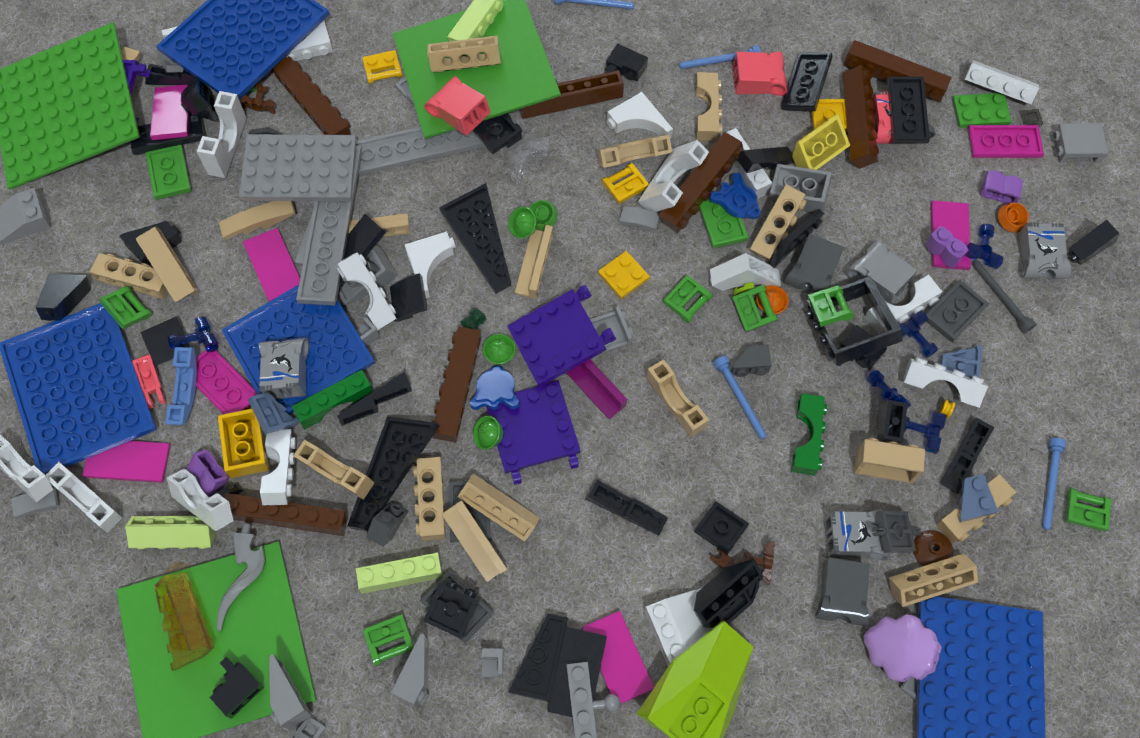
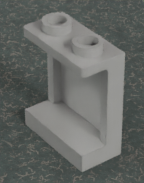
[1052,123,1108,163]
[590,306,634,357]

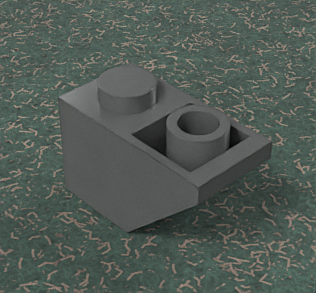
[731,344,772,377]
[366,502,408,547]

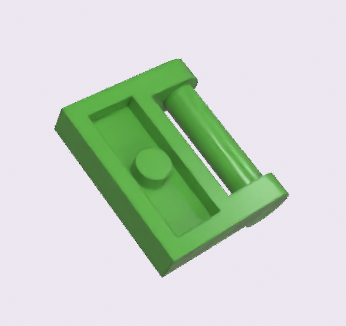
[663,275,713,323]
[733,285,778,332]
[100,286,152,329]
[808,286,854,327]
[1065,488,1111,532]
[363,615,414,666]

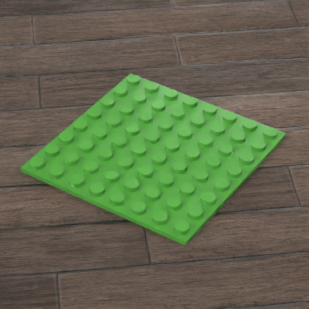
[393,0,561,139]
[0,22,140,189]
[116,541,316,738]

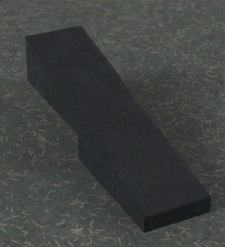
[145,64,195,85]
[737,147,794,173]
[337,371,412,426]
[940,418,995,494]
[585,480,668,536]

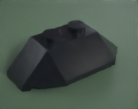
[181,77,218,121]
[693,559,764,628]

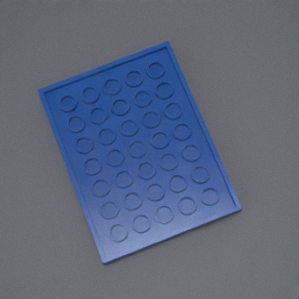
[156,0,330,100]
[0,303,157,475]
[916,597,1045,738]

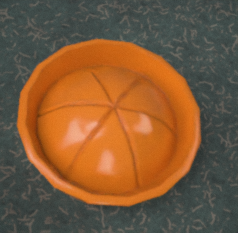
[998,203,1029,233]
[756,285,789,315]

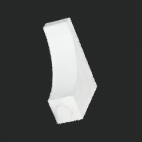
[606,92,673,139]
[405,231,456,298]
[710,253,781,291]

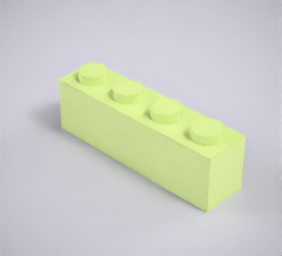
[447,0,504,41]
[125,516,216,549]
[356,553,443,594]

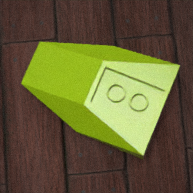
[636,621,753,738]

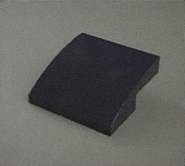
[390,273,427,322]
[140,317,191,366]

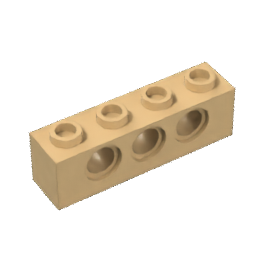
[427,35,501,72]
[750,184,807,262]
[90,253,168,299]
[413,457,446,541]
[889,553,978,607]

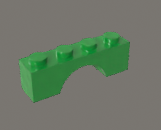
[291,370,373,430]
[791,393,827,476]

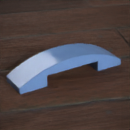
[165,347,197,425]

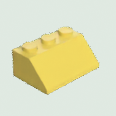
[792,114,850,170]

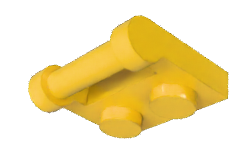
[362,50,403,84]
[601,163,649,204]

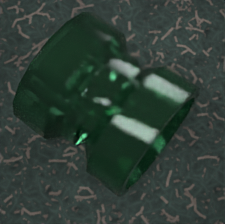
[461,308,487,330]

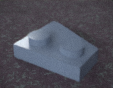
[940,345,982,378]
[248,392,300,435]
[958,474,998,523]

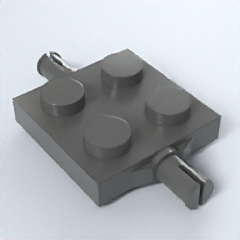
[871,511,921,553]

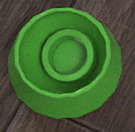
[529,200,558,230]
[508,207,538,238]
[483,334,516,365]
[473,416,503,450]

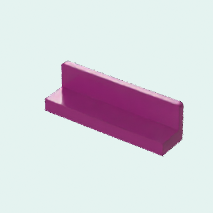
[566,360,627,419]

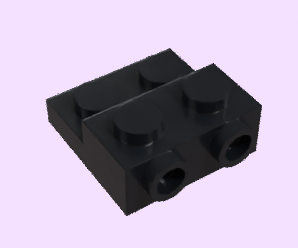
[472,113,522,154]
[423,579,481,639]

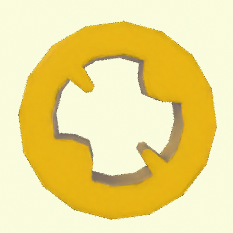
[939,399,955,418]

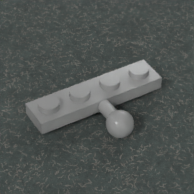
[567,662,621,738]

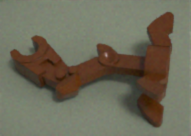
[239,69,276,114]
[710,541,775,585]

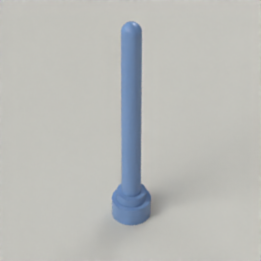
[554,0,635,9]
[679,45,761,69]
[713,356,766,439]
[1043,438,1066,530]

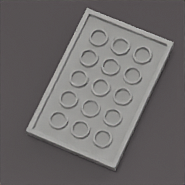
[239,134,357,201]

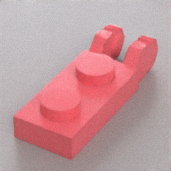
[132,354,166,409]

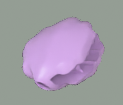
[864,614,942,682]

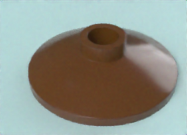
[913,530,953,566]

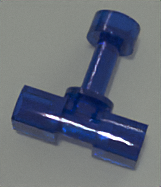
[965,224,1003,269]
[899,310,939,358]
[168,317,218,352]
[867,370,911,409]
[904,412,947,454]

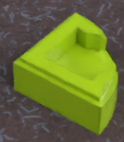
[733,282,754,297]

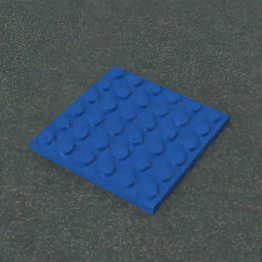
[222,285,376,415]

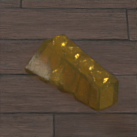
[154,572,214,671]

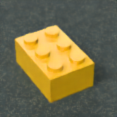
[218,409,270,479]

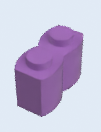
[980,170,1023,203]
[925,226,968,268]
[187,449,228,497]

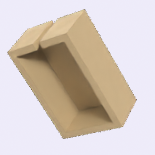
[854,438,925,484]

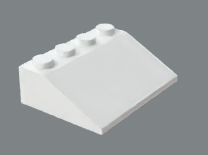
[644,588,713,666]

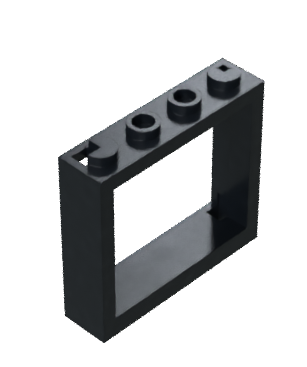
[805,276,903,366]

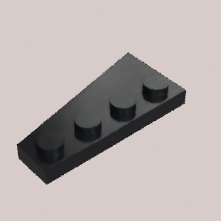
[769,209,825,268]
[508,614,568,702]

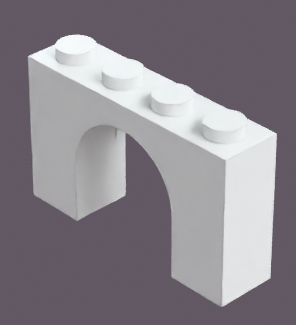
[281,20,333,61]
[197,91,247,178]
[638,140,709,212]

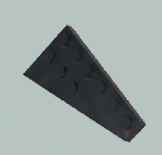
[439,183,511,294]
[347,416,440,532]

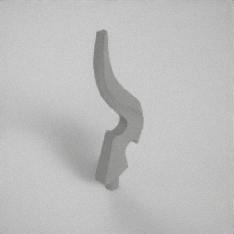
[217,523,265,631]

